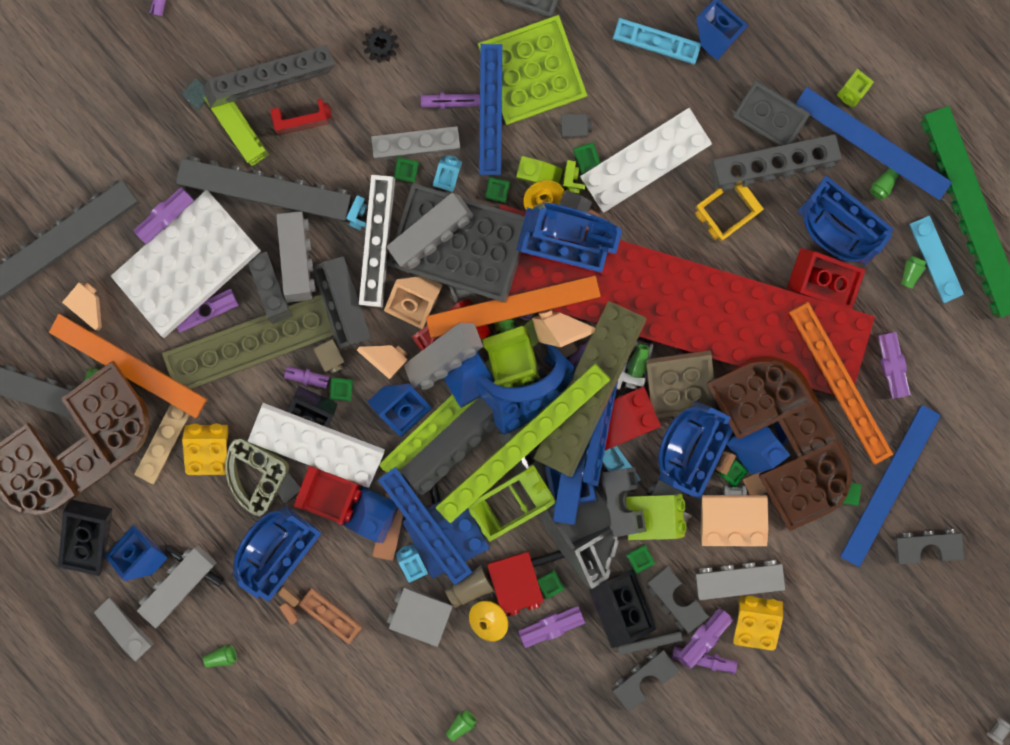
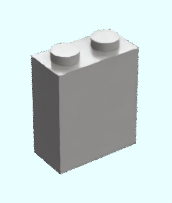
[387,587,453,647]

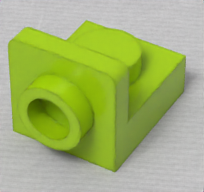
[837,69,874,108]
[563,160,585,194]

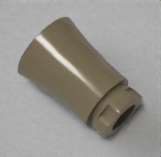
[445,565,495,608]

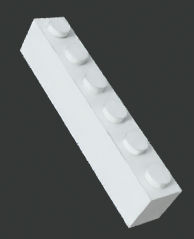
[359,175,395,308]

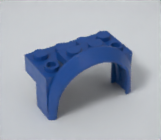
[797,176,894,265]
[516,202,622,272]
[476,344,574,435]
[658,401,733,499]
[232,505,322,602]

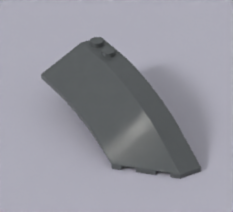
[498,421,619,589]

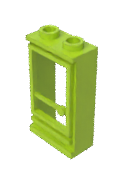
[203,96,270,166]
[468,465,556,542]

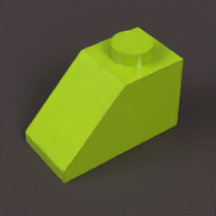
[516,156,563,184]

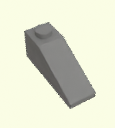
[94,597,155,661]

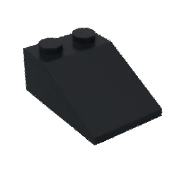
[286,386,338,466]
[58,500,113,576]

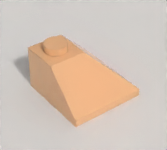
[384,276,443,329]
[532,309,595,347]
[357,345,408,379]

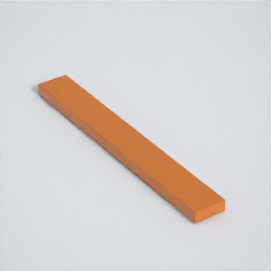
[426,276,601,338]
[788,302,893,465]
[49,314,208,418]

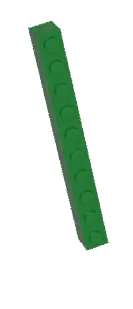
[920,106,1010,318]

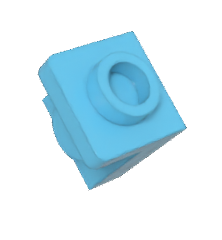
[433,155,462,192]
[346,195,367,230]
[395,544,428,583]

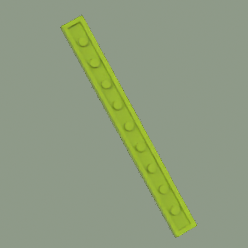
[379,316,538,473]
[436,363,610,523]

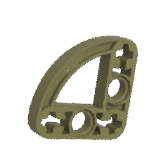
[226,437,289,516]

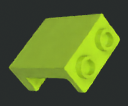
[482,326,540,388]
[626,494,687,540]

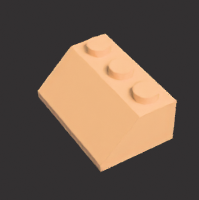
[700,495,768,546]

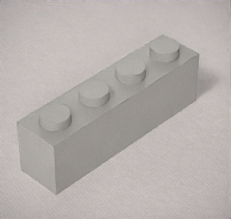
[371,126,461,160]
[386,192,474,269]
[276,211,315,303]
[404,323,483,390]
[137,545,217,628]
[694,560,785,600]

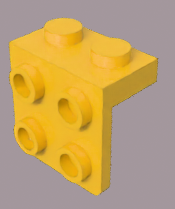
[182,423,229,475]
[733,595,783,651]

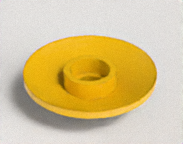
[523,180,564,210]
[469,601,508,642]

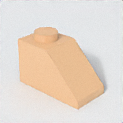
[62,283,102,331]

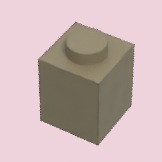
[313,339,346,374]

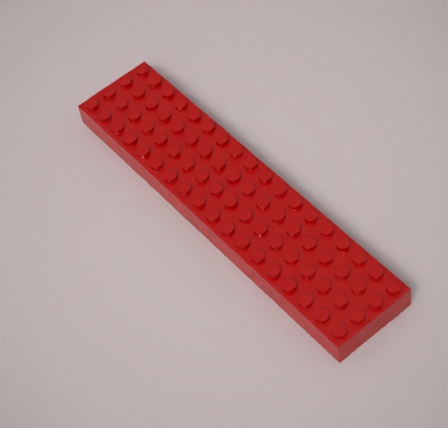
[499,204,875,396]

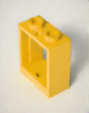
[695,175,764,242]

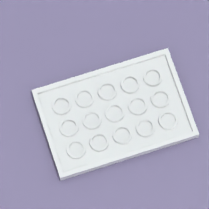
[111,191,261,338]

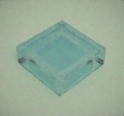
[182,79,206,109]

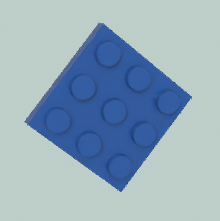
[402,500,490,579]

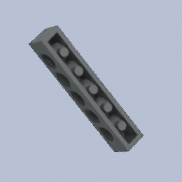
[202,45,335,108]
[708,134,842,192]

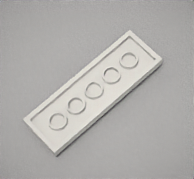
[580,108,712,213]
[248,403,385,488]

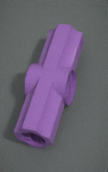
[133,187,194,244]
[176,289,239,333]
[877,332,910,399]
[518,606,585,648]
[677,608,733,669]

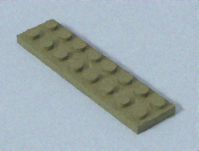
[162,294,334,389]
[533,301,647,477]

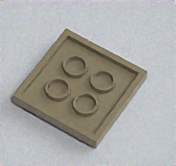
[646,351,716,418]

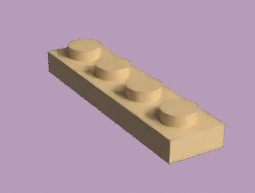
[134,404,190,485]

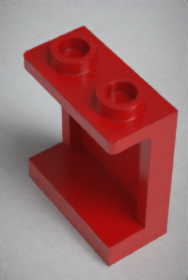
[270,98,332,135]
[294,466,361,525]
[487,551,544,617]

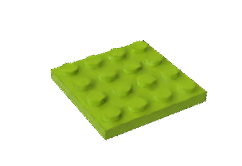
[477,15,588,126]

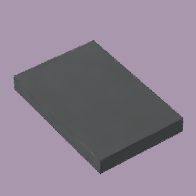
[732,80,811,146]

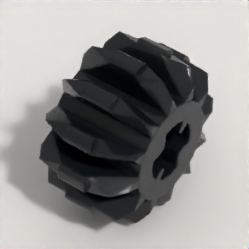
[362,26,399,63]

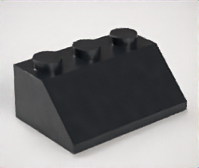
[589,569,656,648]

